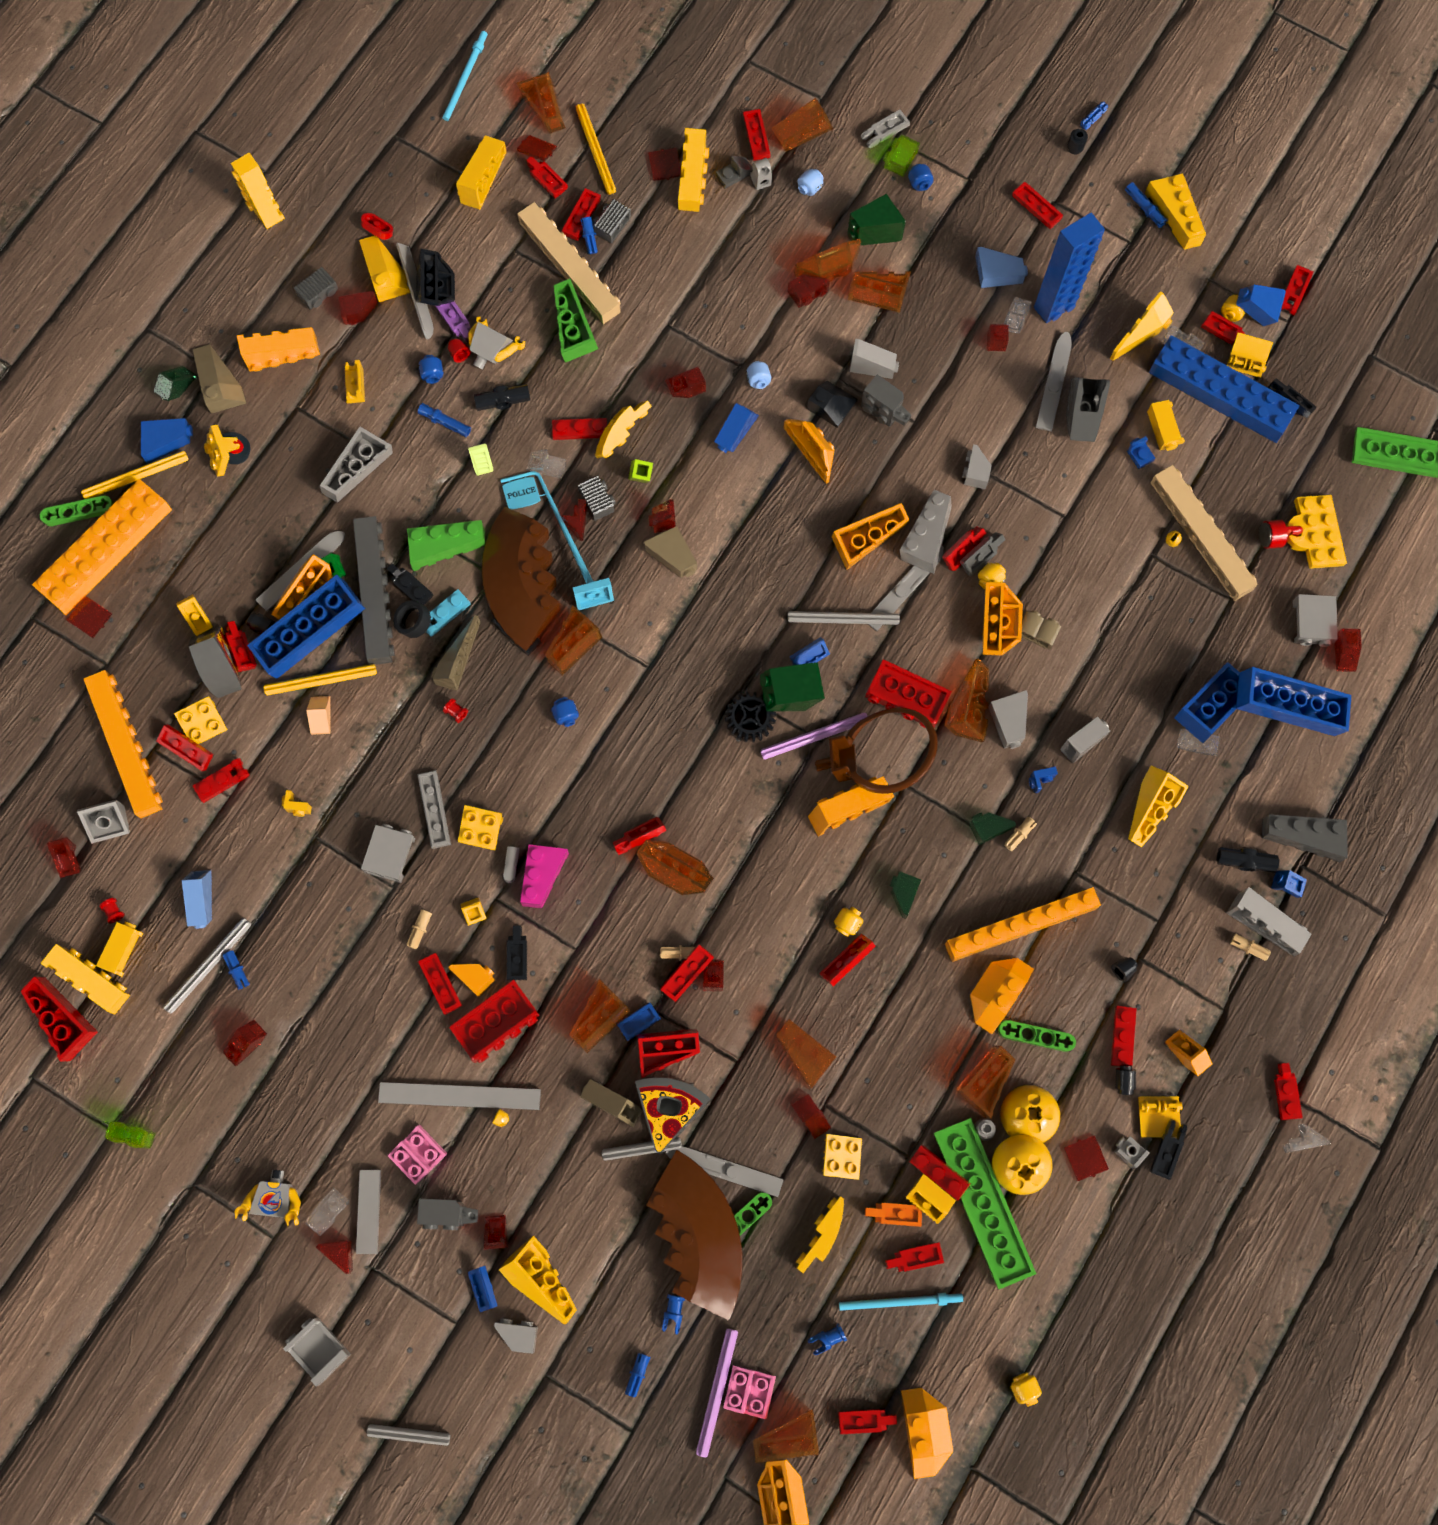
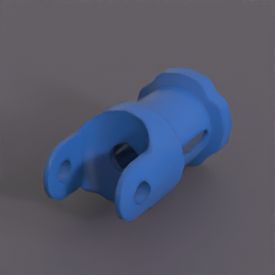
[662,1294,685,1334]
[808,1323,847,1355]

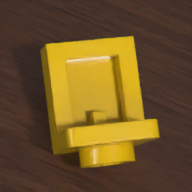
[282,790,312,817]

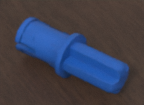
[580,217,598,254]
[223,950,250,990]
[625,1353,651,1397]

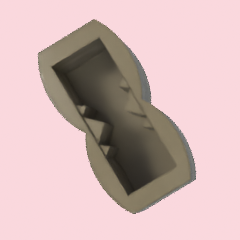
[1022,611,1061,650]

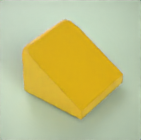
[461,897,487,926]

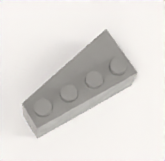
[320,427,393,503]
[900,490,952,574]
[1226,887,1311,956]

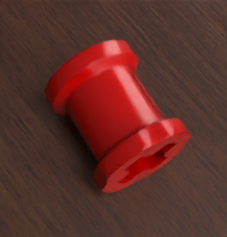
[443,698,469,723]
[99,898,125,924]

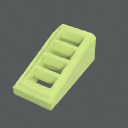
[468,443,493,476]

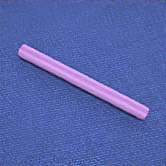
[761,713,867,759]
[696,1329,738,1457]

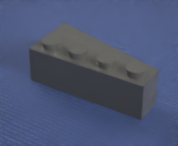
[1262,814,1348,863]

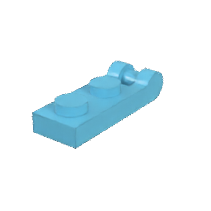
[427,589,471,636]

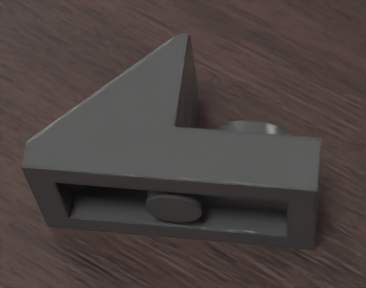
[716,156,753,189]

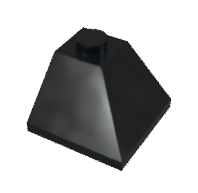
[807,380,858,428]

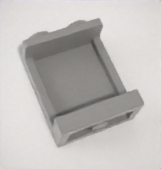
[1293,594,1337,647]
[361,824,415,883]
[283,1317,351,1386]

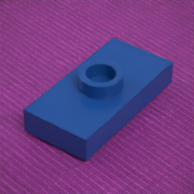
[789,637,830,665]
[617,1002,661,1041]
[468,1266,498,1312]

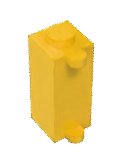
[1147,400,1185,451]
[96,921,143,977]

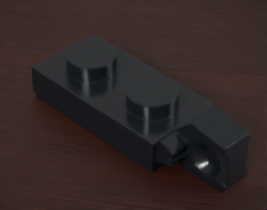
[1268,378,1316,418]
[387,564,434,605]
[507,925,527,981]

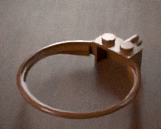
[815,708,938,794]

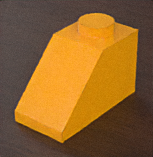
[448,964,495,997]
[1165,1029,1212,1076]

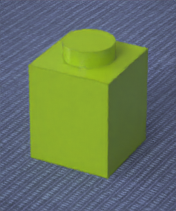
[628,459,653,483]

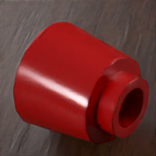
[448,339,471,363]

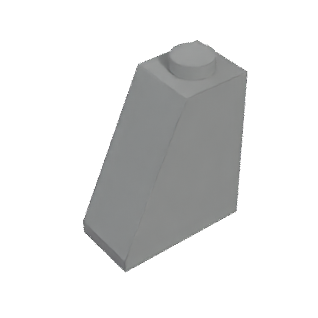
[850,339,899,379]
[988,690,1028,749]
[1060,717,1110,764]

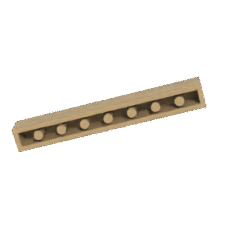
[517,202,621,324]
[1151,465,1258,601]

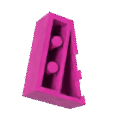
[520,845,569,908]

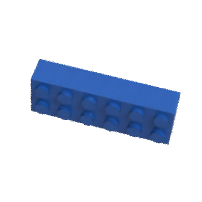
[247,574,366,679]
[1236,667,1351,736]

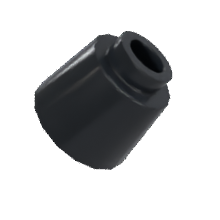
[1111,957,1138,983]

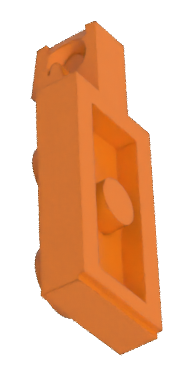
[865,1203,922,1227]

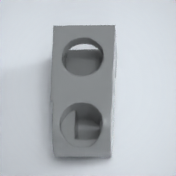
[750,158,772,190]

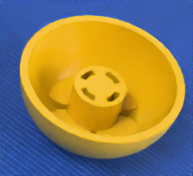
[1000,1085,1060,1143]
[992,1135,1052,1195]

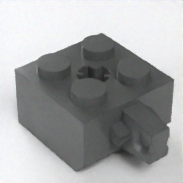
[861,374,911,427]
[417,1199,479,1230]

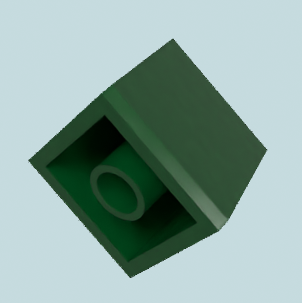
[847,194,906,246]
[760,662,825,711]

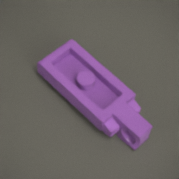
[436,301,471,343]

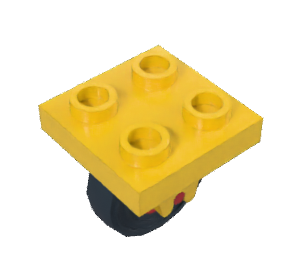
[204,425,251,477]

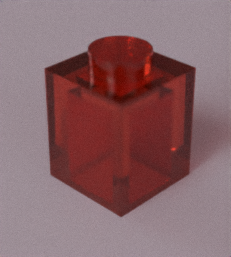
[987,324,1009,351]

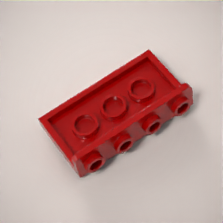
[865,659,952,728]
[449,980,540,1063]

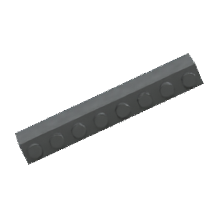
[353,516,395,665]

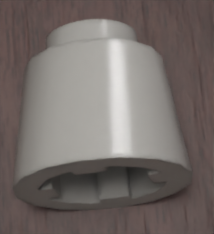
[974,1118,996,1141]

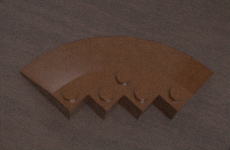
[482,507,560,651]
[646,1150,743,1320]

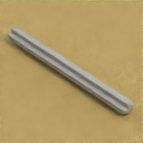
[788,611,900,625]
[163,918,251,1014]

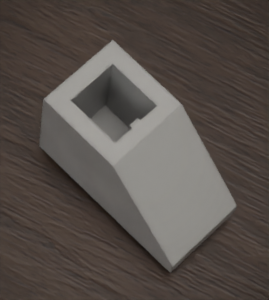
[962,444,992,489]
[494,1318,538,1354]

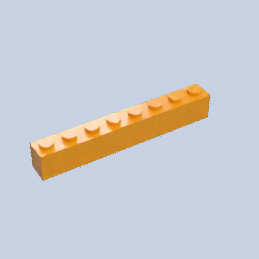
[84,670,163,819]
[945,887,1101,962]

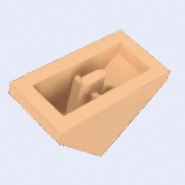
[307,696,330,735]

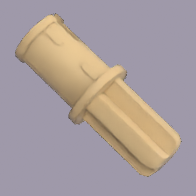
[1004,817,1037,851]
[407,909,432,949]
[1230,933,1271,961]
[660,945,695,961]

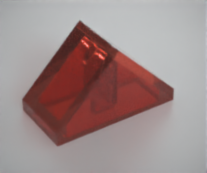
[703,960,724,991]
[484,1215,508,1250]
[316,1241,353,1274]

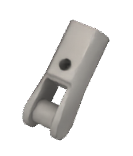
[503,847,520,883]

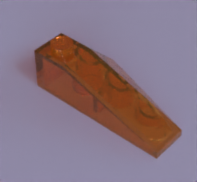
[945,658,989,742]

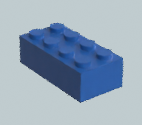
[1174,662,1240,743]

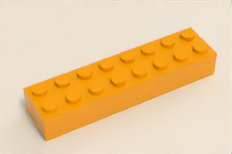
[32,479,172,615]

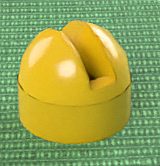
[1165,531,1182,547]
[492,1109,509,1127]

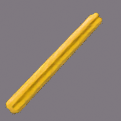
[576,103,616,195]
[81,451,188,499]
[264,664,377,695]

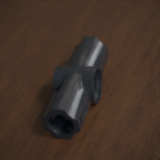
[474,384,531,411]
[1216,847,1280,873]

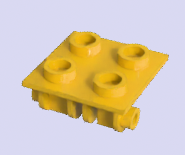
[1227,333,1273,378]
[174,696,228,744]
[458,805,503,850]
[1138,1096,1182,1137]
[822,1134,862,1180]

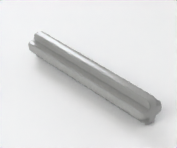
[602,1137,682,1161]
[367,1424,450,1446]

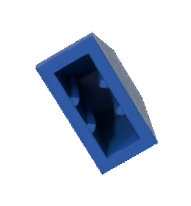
[1236,284,1286,326]
[714,403,759,453]
[141,418,193,463]

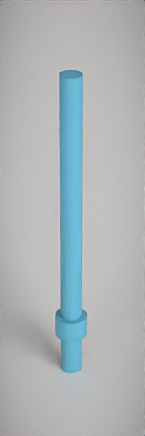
[442,31,488,121]
[839,1292,963,1310]

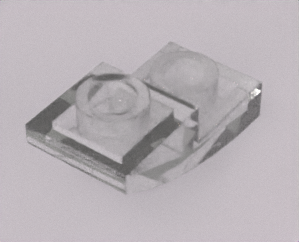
[1002,297,1032,334]
[1162,325,1205,351]
[1177,729,1220,756]
[305,1188,349,1236]

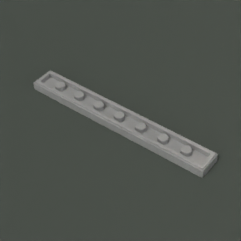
[378,1082,541,1110]

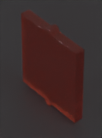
[517,135,557,162]
[648,148,681,181]
[66,596,112,638]
[1064,1136,1109,1181]

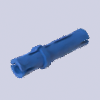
[1125,182,1168,228]
[418,403,471,438]

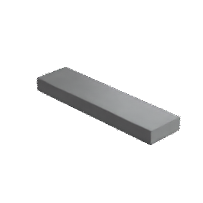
[417,770,451,849]
[356,1170,381,1254]

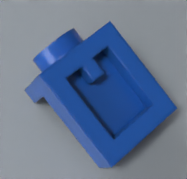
[1127,436,1156,469]
[1029,767,1058,793]
[1271,870,1307,898]

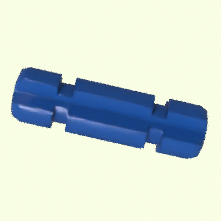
[1080,102,1108,130]

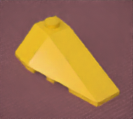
[359,235,411,302]
[1110,291,1174,361]
[1128,766,1189,847]
[499,1236,577,1325]

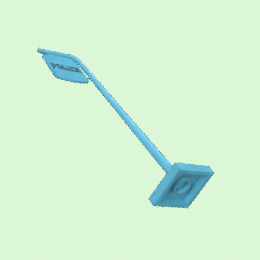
[500,471,614,611]

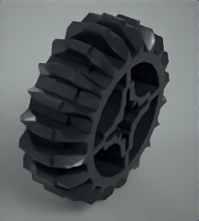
[725,691,776,743]

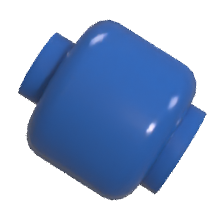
[908,164,934,191]
[418,355,444,384]
[551,697,579,727]

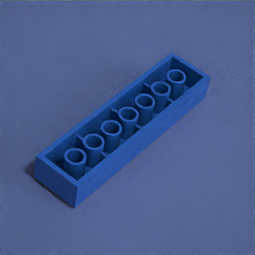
[1034,212,1105,323]
[1149,335,1300,443]

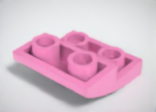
[388,1125,448,1185]
[723,1365,776,1419]

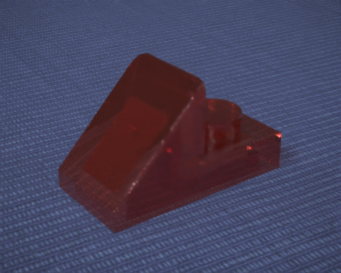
[562,499,587,541]
[47,837,81,878]
[792,1094,831,1139]

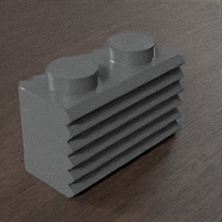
[593,199,631,243]
[294,267,338,310]
[577,475,616,521]

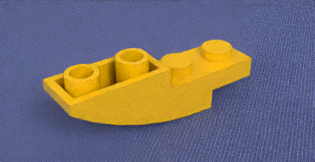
[595,400,652,458]
[796,1196,844,1273]

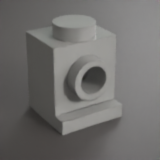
[1114,1136,1150,1169]

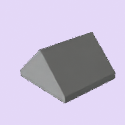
[77,800,130,844]

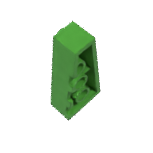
[554,279,598,363]
[407,520,486,571]

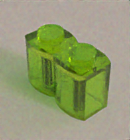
[883,134,920,177]
[105,1122,155,1149]

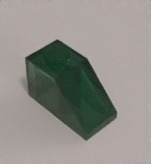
[154,366,197,401]
[969,812,1016,845]
[889,871,921,919]

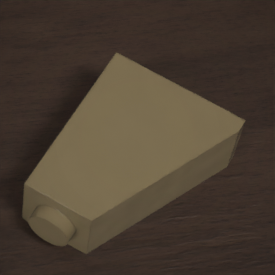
[644,526,697,578]
[580,1079,643,1128]

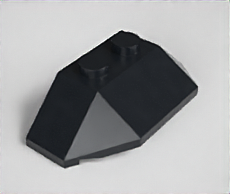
[416,249,455,306]

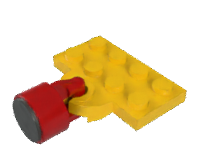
[1259,495,1347,569]

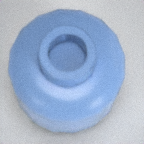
[797,169,823,196]
[746,361,771,389]

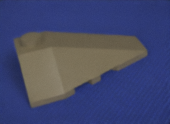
[193,344,246,414]
[432,615,481,691]

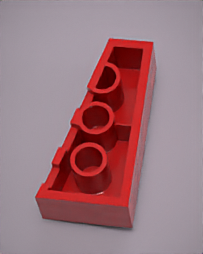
[21,976,98,1062]

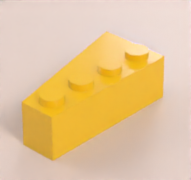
[678,128,709,212]
[456,135,506,210]
[231,153,285,229]
[1145,174,1206,250]
[41,944,130,1015]

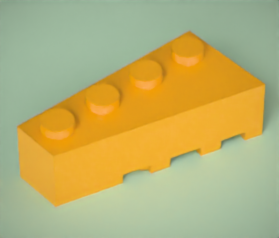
[237,327,320,372]
[832,503,909,570]
[808,776,894,837]

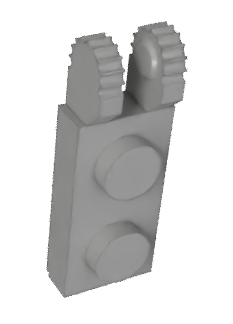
[861,109,910,148]

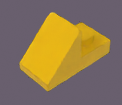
[176,594,213,636]

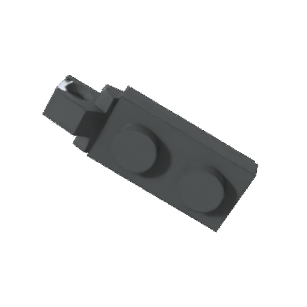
[960,532,1005,576]

